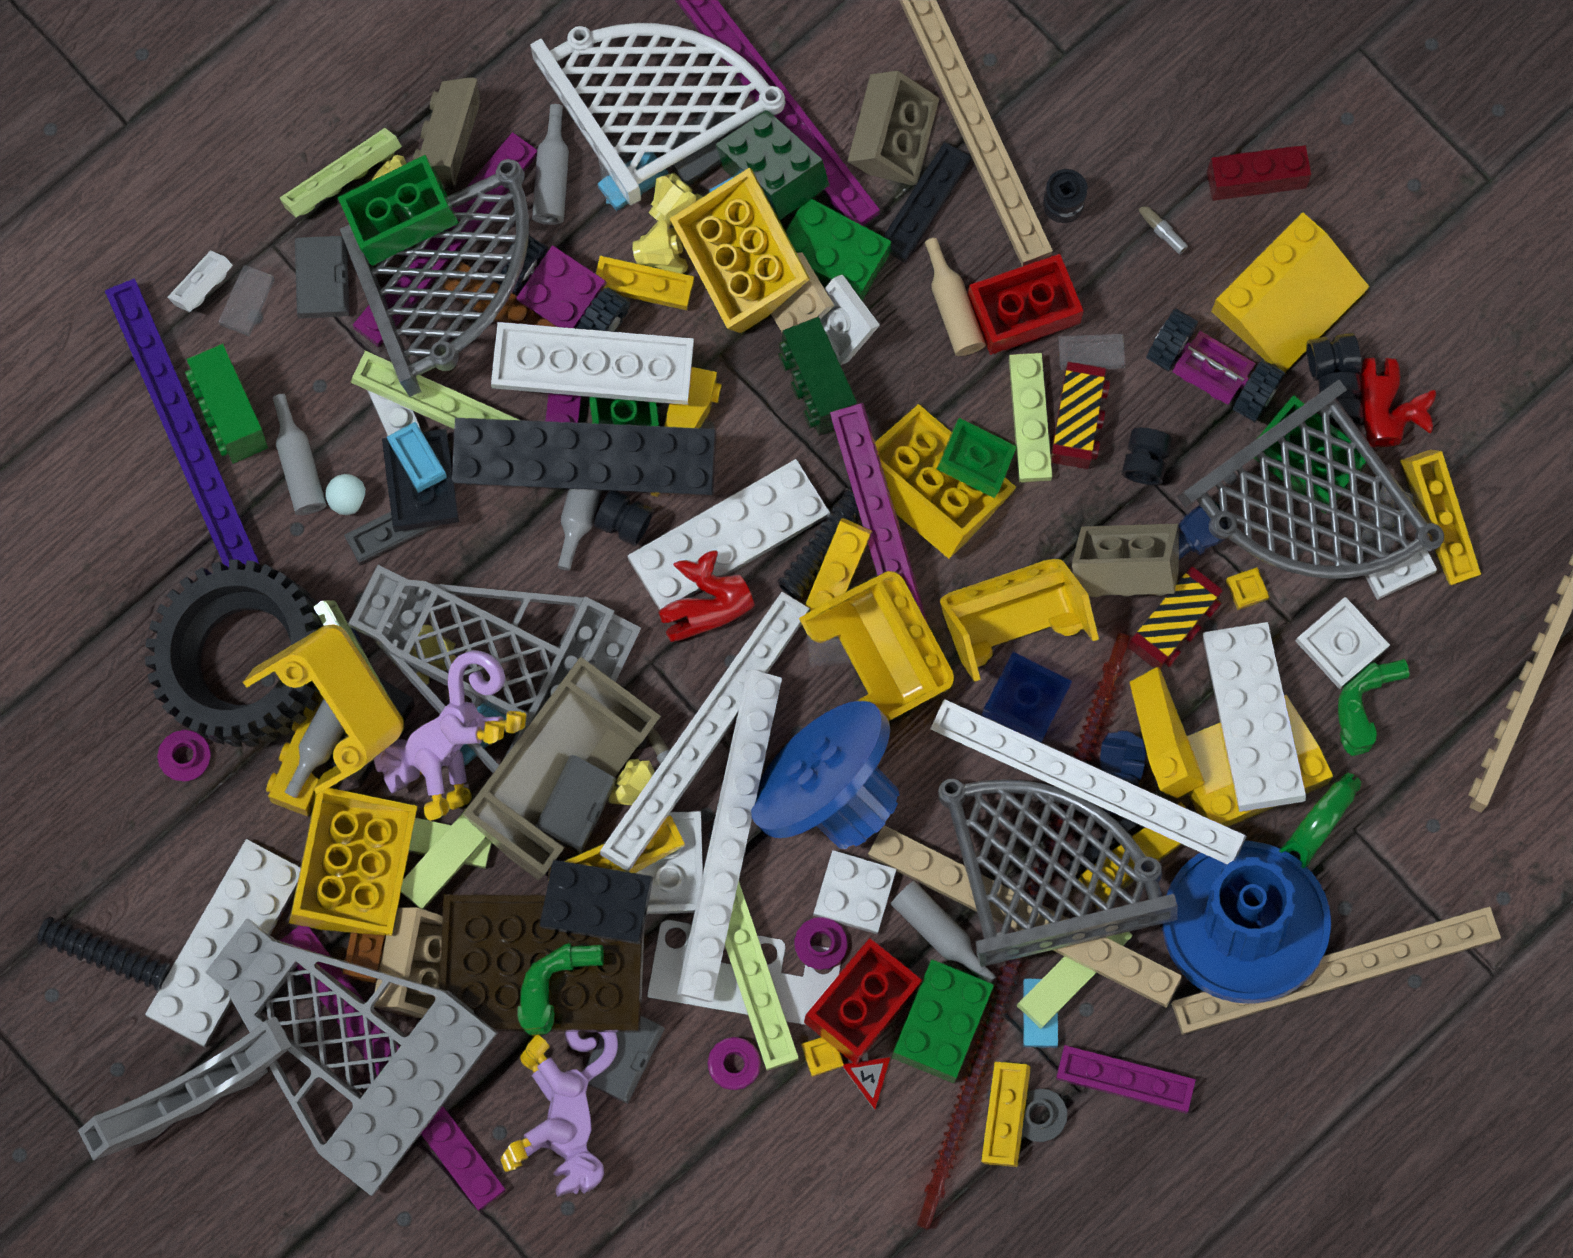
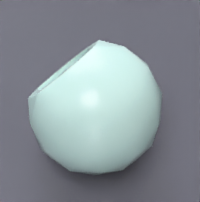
[326,474,366,515]

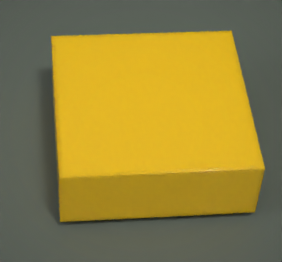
[1226,567,1269,610]
[801,1037,844,1077]

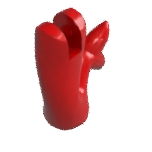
[1360,357,1436,447]
[658,550,755,642]

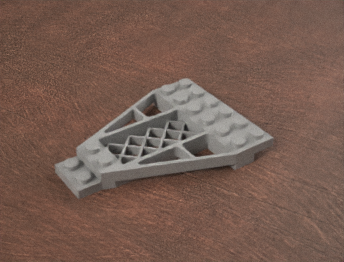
[347,565,641,773]
[205,919,498,1196]

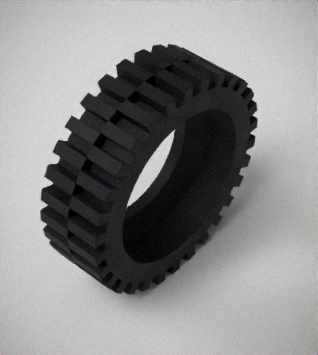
[145,560,324,747]

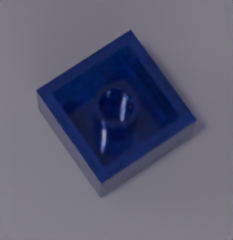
[981,652,1072,743]

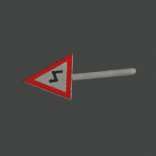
[842,1052,890,1111]

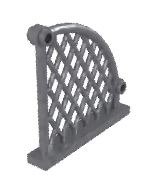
[340,159,529,397]
[1178,380,1444,579]
[938,779,1178,967]

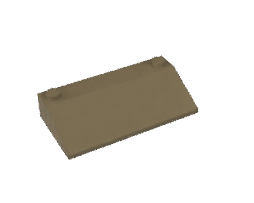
[463,656,661,880]

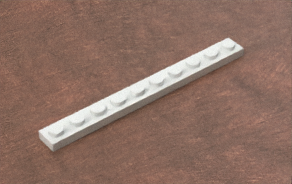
[600,592,810,872]
[677,669,782,1002]
[931,699,1247,864]

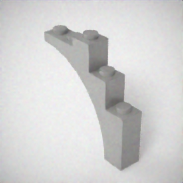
[78,1017,292,1161]

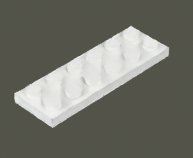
[491,322,694,405]
[628,459,830,610]
[1203,622,1306,812]
[145,839,300,1048]

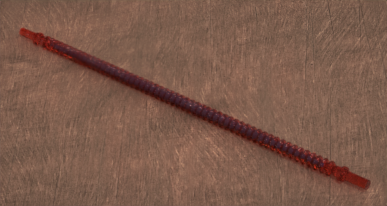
[916,633,1130,1230]

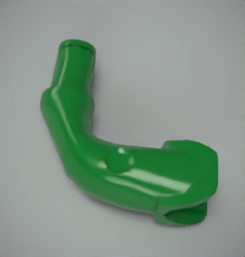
[1338,659,1409,756]
[1279,773,1361,869]
[518,943,604,1035]

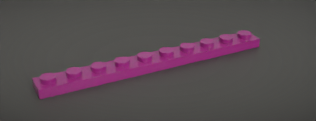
[675,0,880,226]
[280,926,506,1212]

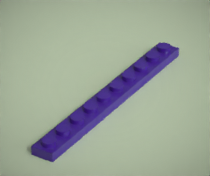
[105,278,259,567]

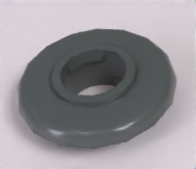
[1022,1089,1067,1142]

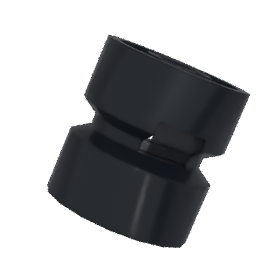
[1043,169,1088,223]
[1306,332,1361,381]
[1318,372,1364,428]
[1122,427,1172,485]
[594,491,654,547]

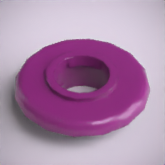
[157,730,211,782]
[794,917,847,970]
[707,1037,761,1090]

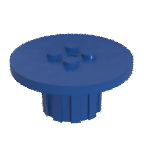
[751,701,900,849]
[1162,841,1331,1004]

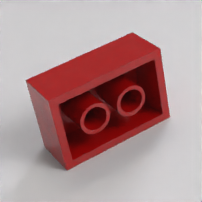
[968,254,1084,355]
[804,938,922,1065]

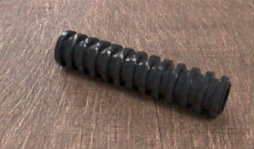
[777,486,861,599]
[37,916,171,991]

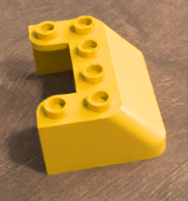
[799,571,954,721]

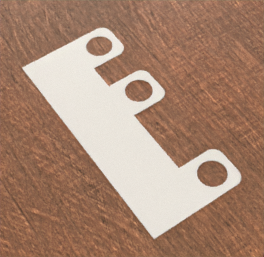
[647,920,842,1025]

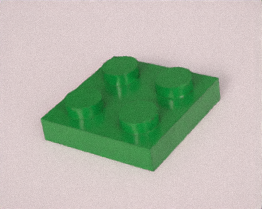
[936,418,1017,498]

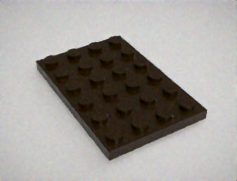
[439,895,645,1033]

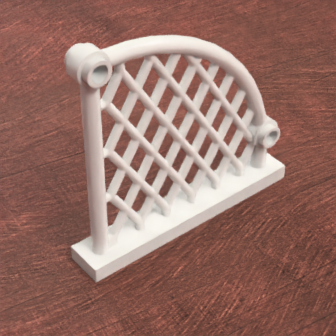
[530,23,785,206]

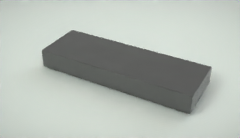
[344,511,439,565]

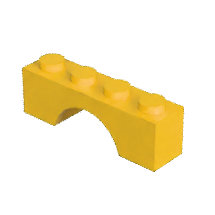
[266,692,324,817]

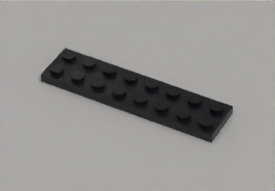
[452,418,717,495]

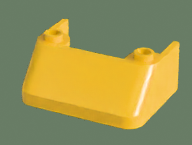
[940,559,1099,682]
[243,624,404,794]

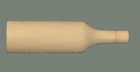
[925,238,986,356]

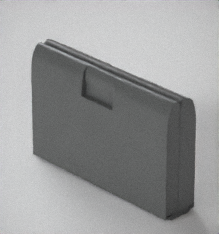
[657,101,741,186]
[295,236,350,319]
[535,755,617,854]
[584,1016,665,1104]

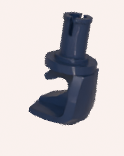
[1178,500,1230,560]
[1100,730,1146,818]

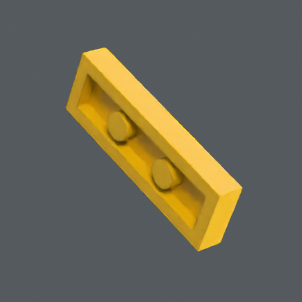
[595,256,694,310]
[805,518,872,611]
[981,1062,1031,1167]

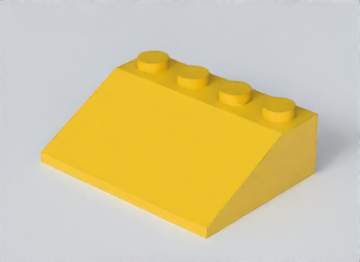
[670,168,810,333]
[1211,212,1369,373]
[875,404,1016,559]
[1187,695,1333,827]
[289,788,417,936]

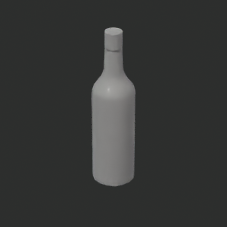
[532,104,569,225]
[273,394,327,515]
[557,489,602,571]
[285,699,345,798]
[891,881,996,983]

